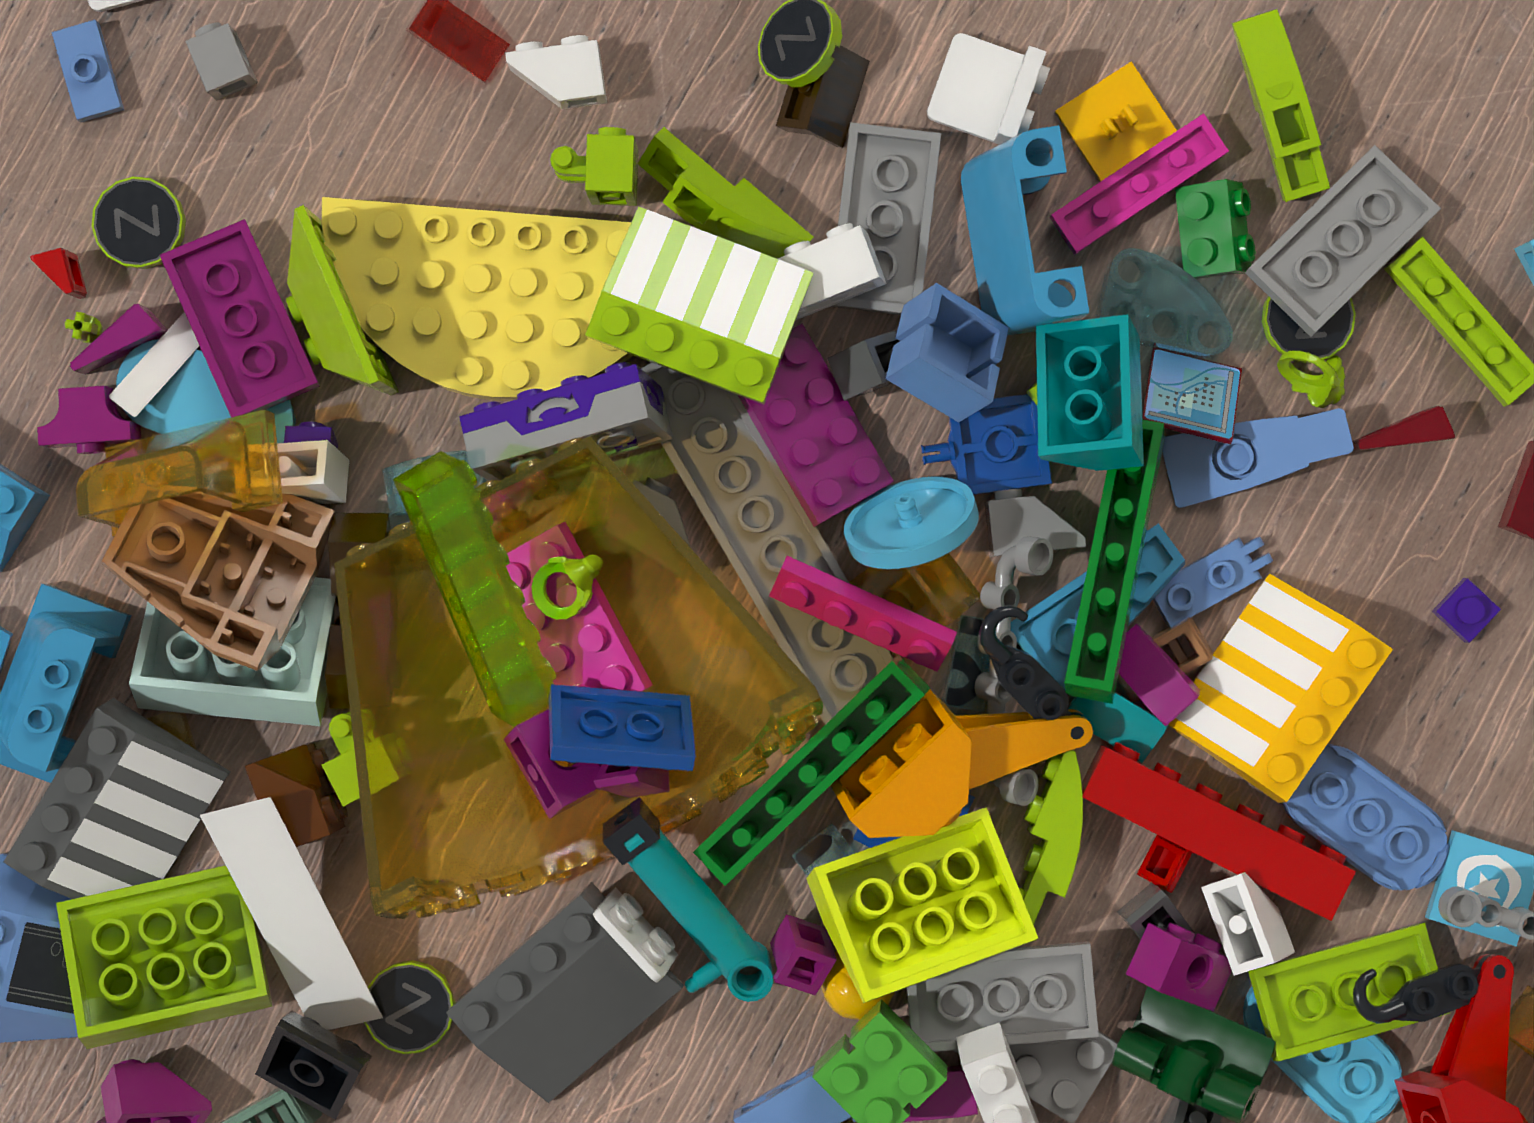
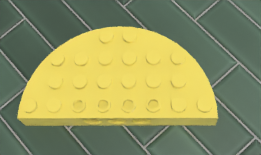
[322,197,633,401]

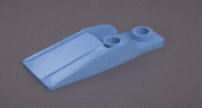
[1162,408,1354,508]

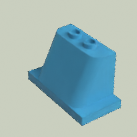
[0,584,132,783]

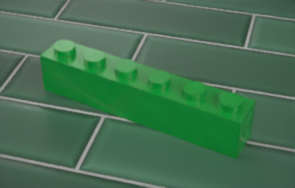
[1064,420,1165,704]
[693,654,930,886]

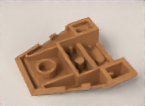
[102,484,335,671]

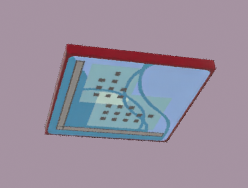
[1142,347,1242,444]

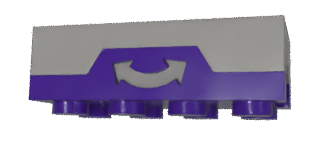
[459,362,673,489]

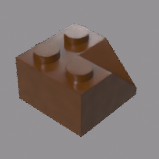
[245,741,348,847]

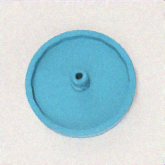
[844,477,979,569]

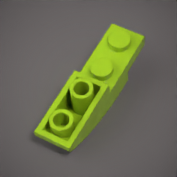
[1231,9,1330,202]
[637,127,814,259]
[1018,750,1083,925]

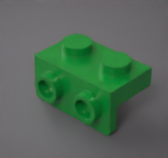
[1175,179,1256,280]

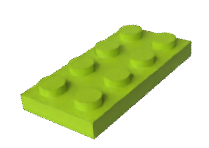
[1248,923,1451,1061]

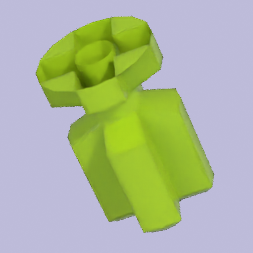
[65,312,103,343]

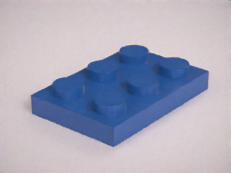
[549,684,696,771]

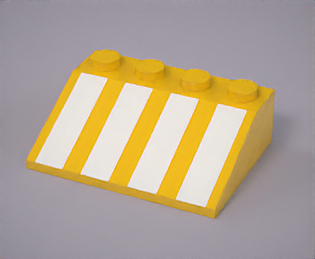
[1168,574,1393,803]

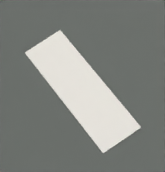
[200,797,383,1030]

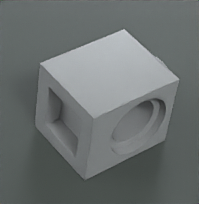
[185,22,258,101]

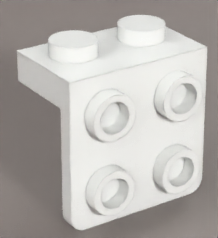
[927,33,1050,145]
[593,887,678,983]

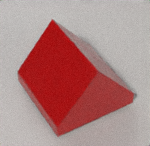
[1137,835,1193,893]

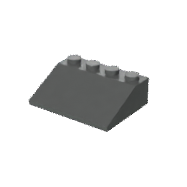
[446,882,684,1103]

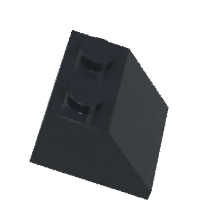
[255,1010,372,1120]

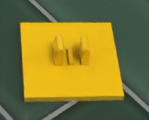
[1055,61,1177,182]

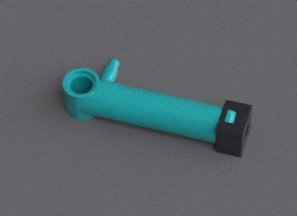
[602,797,773,1002]

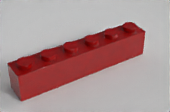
[1082,742,1356,921]

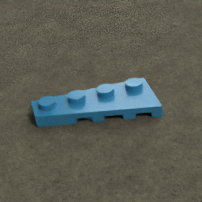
[1011,523,1185,691]

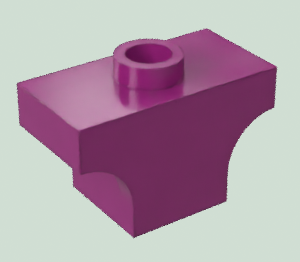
[37,386,142,454]

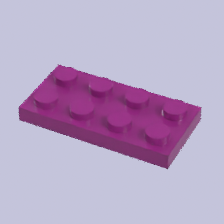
[160,219,320,423]
[738,323,894,527]

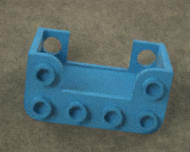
[961,125,1089,336]

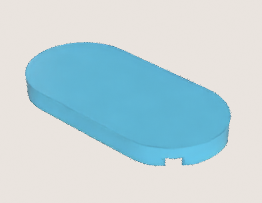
[116,340,296,464]
[1243,986,1402,1123]

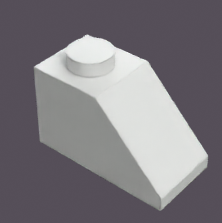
[238,440,349,505]
[1201,872,1295,976]

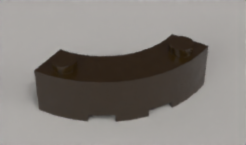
[325,512,400,709]

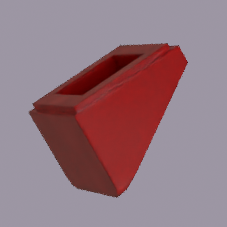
[30,248,87,299]

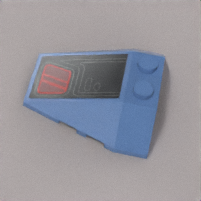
[0,853,78,1043]

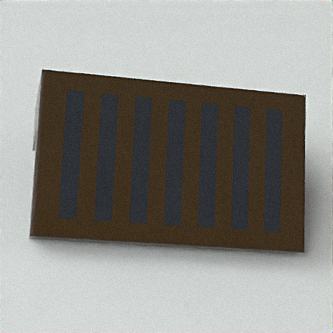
[776,45,870,148]

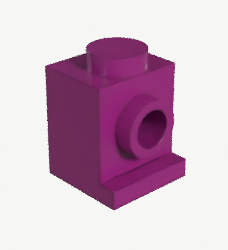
[770,914,837,996]

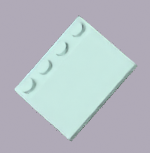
[129,577,336,726]

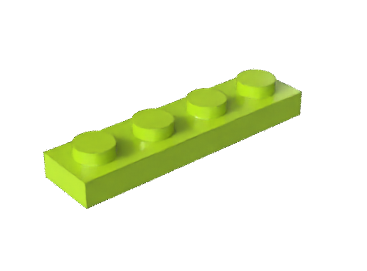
[1384,237,1534,407]

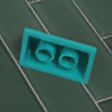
[1036,314,1144,471]

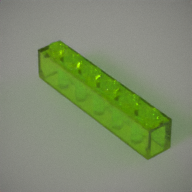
[393,451,556,727]

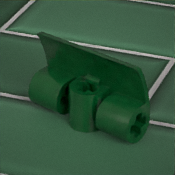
[1112,986,1276,1123]

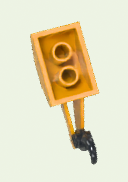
[831,605,1093,838]

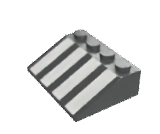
[3,698,230,899]

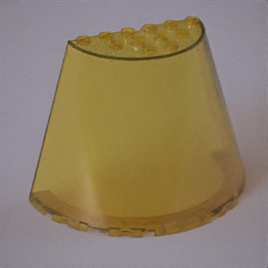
[334,436,823,919]

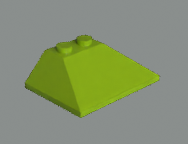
[286,205,399,396]

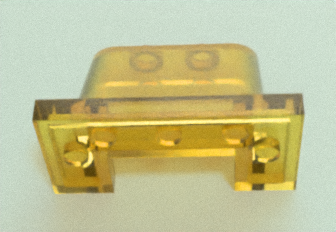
[76,410,283,537]

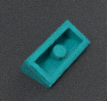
[1068,693,1169,763]

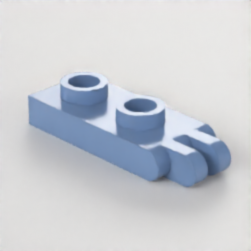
[1153,537,1273,628]

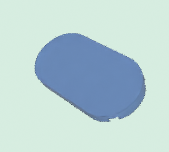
[1282,744,1449,890]

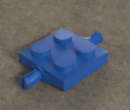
[921,394,1052,495]

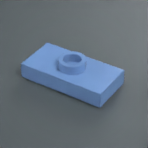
[51,20,124,122]

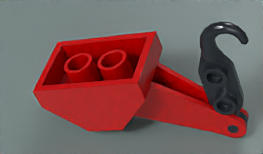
[1353,954,1528,1123]

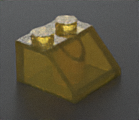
[849,553,980,657]

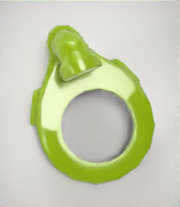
[1277,351,1346,408]
[531,555,603,620]

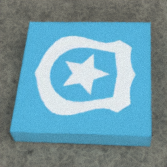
[1425,830,1534,947]

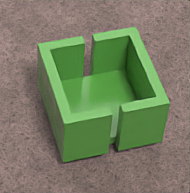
[812,999,947,1123]

